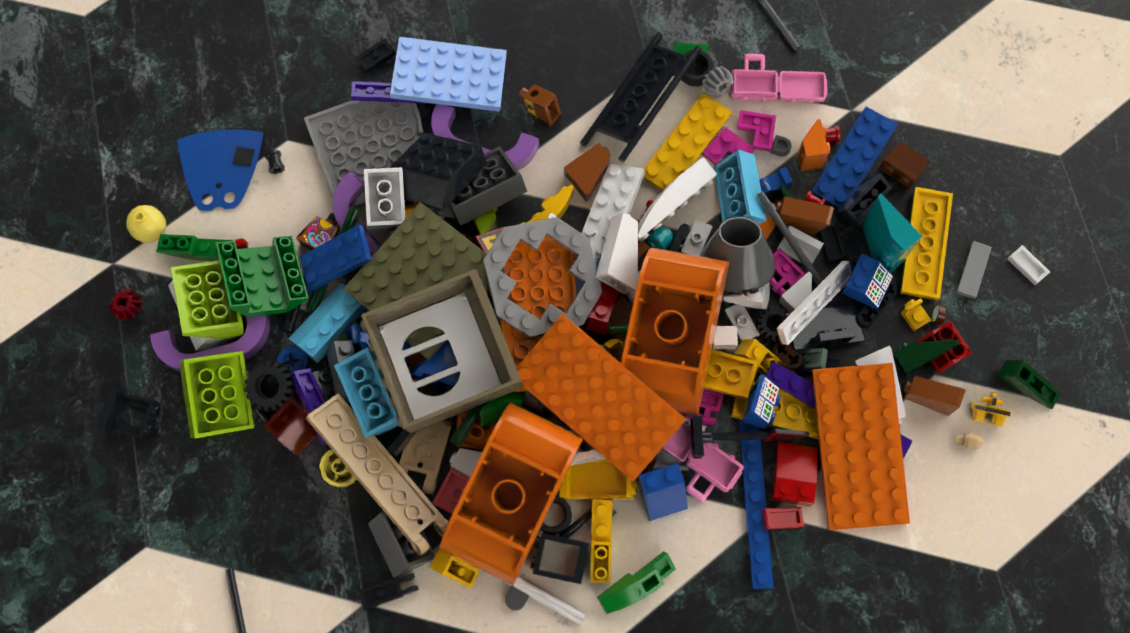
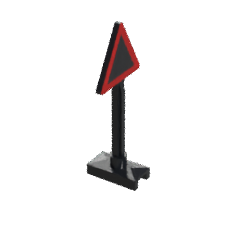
[690,416,810,459]

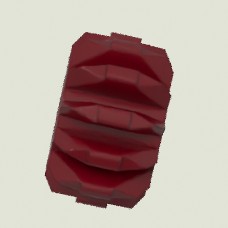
[108,288,143,321]

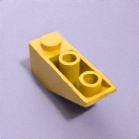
[733,339,796,376]

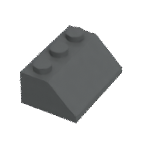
[368,512,435,578]

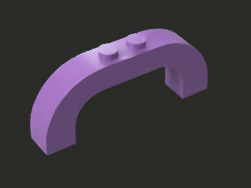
[431,104,539,170]
[333,171,382,254]
[150,315,270,372]

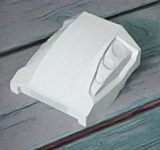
[723,282,770,309]

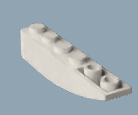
[638,157,717,242]

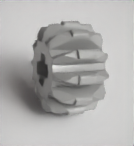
[702,66,734,98]

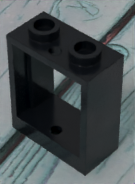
[530,533,590,584]

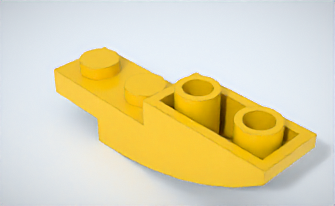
[521,184,574,224]
[590,499,613,583]

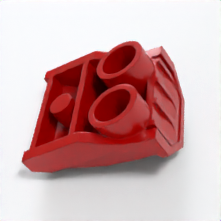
[916,321,973,374]

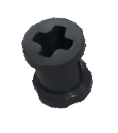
[265,150,285,174]

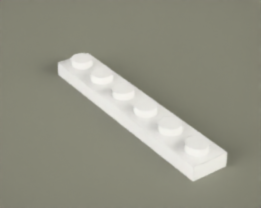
[777,261,852,345]

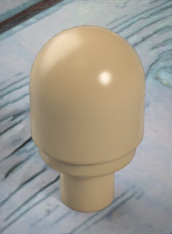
[954,432,983,450]

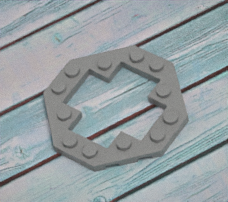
[482,217,602,337]

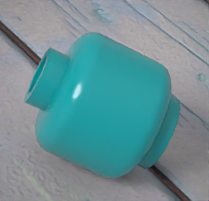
[646,226,674,250]

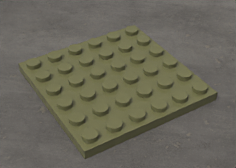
[344,202,507,360]

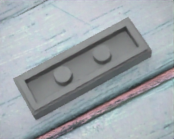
[956,241,992,299]

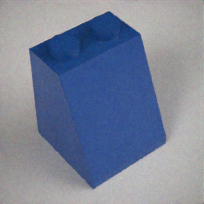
[637,463,688,521]

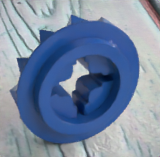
[277,347,308,371]

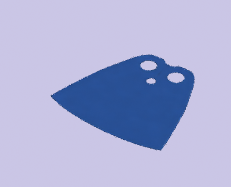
[177,129,264,211]

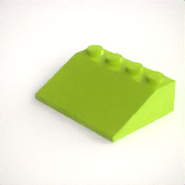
[171,260,243,339]
[179,351,254,438]

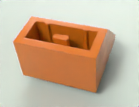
[797,119,830,172]

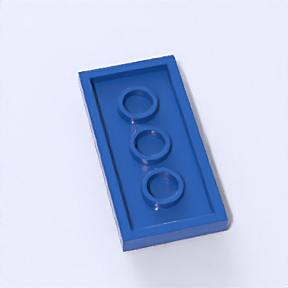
[300,224,372,292]

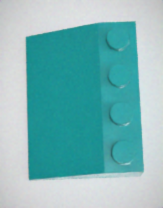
[861,194,922,273]

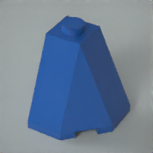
[409,340,460,390]

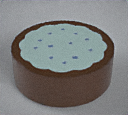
[931,304,946,325]

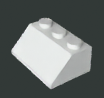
[364,168,405,230]

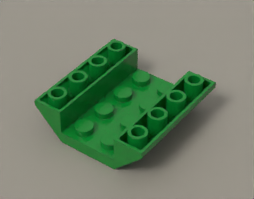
[215,236,309,317]

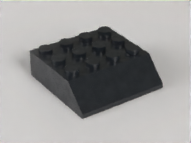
[390,132,487,211]

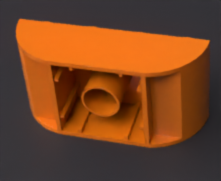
[621,248,730,416]
[440,403,583,586]

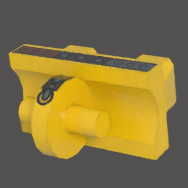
[970,392,1011,426]

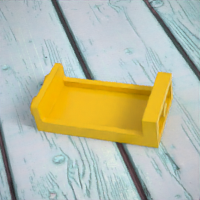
[559,459,638,500]

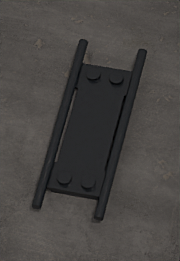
[580,32,702,163]

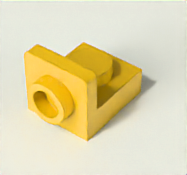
[901,298,932,332]

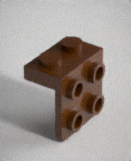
[879,142,930,189]

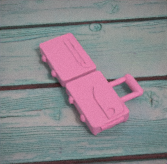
[730,54,827,103]
[662,423,744,502]

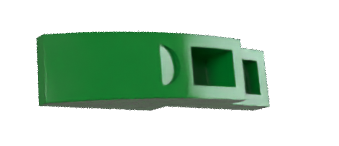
[156,234,236,262]
[597,551,676,614]

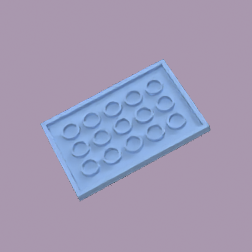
[390,37,507,112]

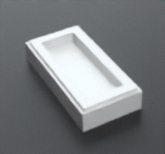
[1007,245,1050,285]

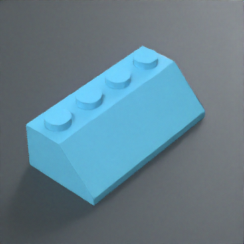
[713,149,767,225]
[289,283,367,363]
[334,347,399,438]

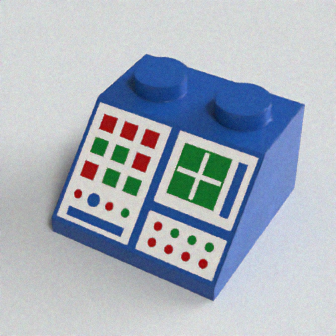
[842,254,893,310]
[742,375,781,429]

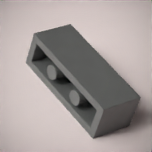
[327,340,355,404]

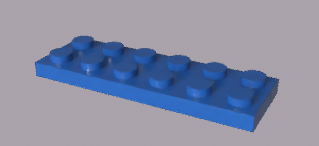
[812,106,898,210]

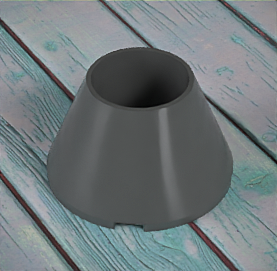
[700,217,776,293]

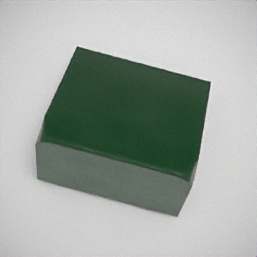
[778,185,795,200]

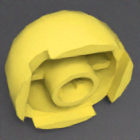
[126,205,166,243]
[319,449,357,488]

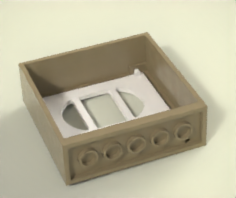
[360,268,524,433]

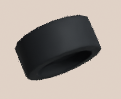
[681,50,713,86]
[540,496,572,535]

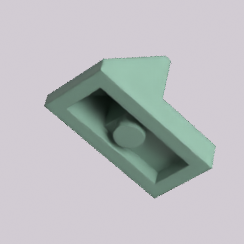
[791,348,828,374]

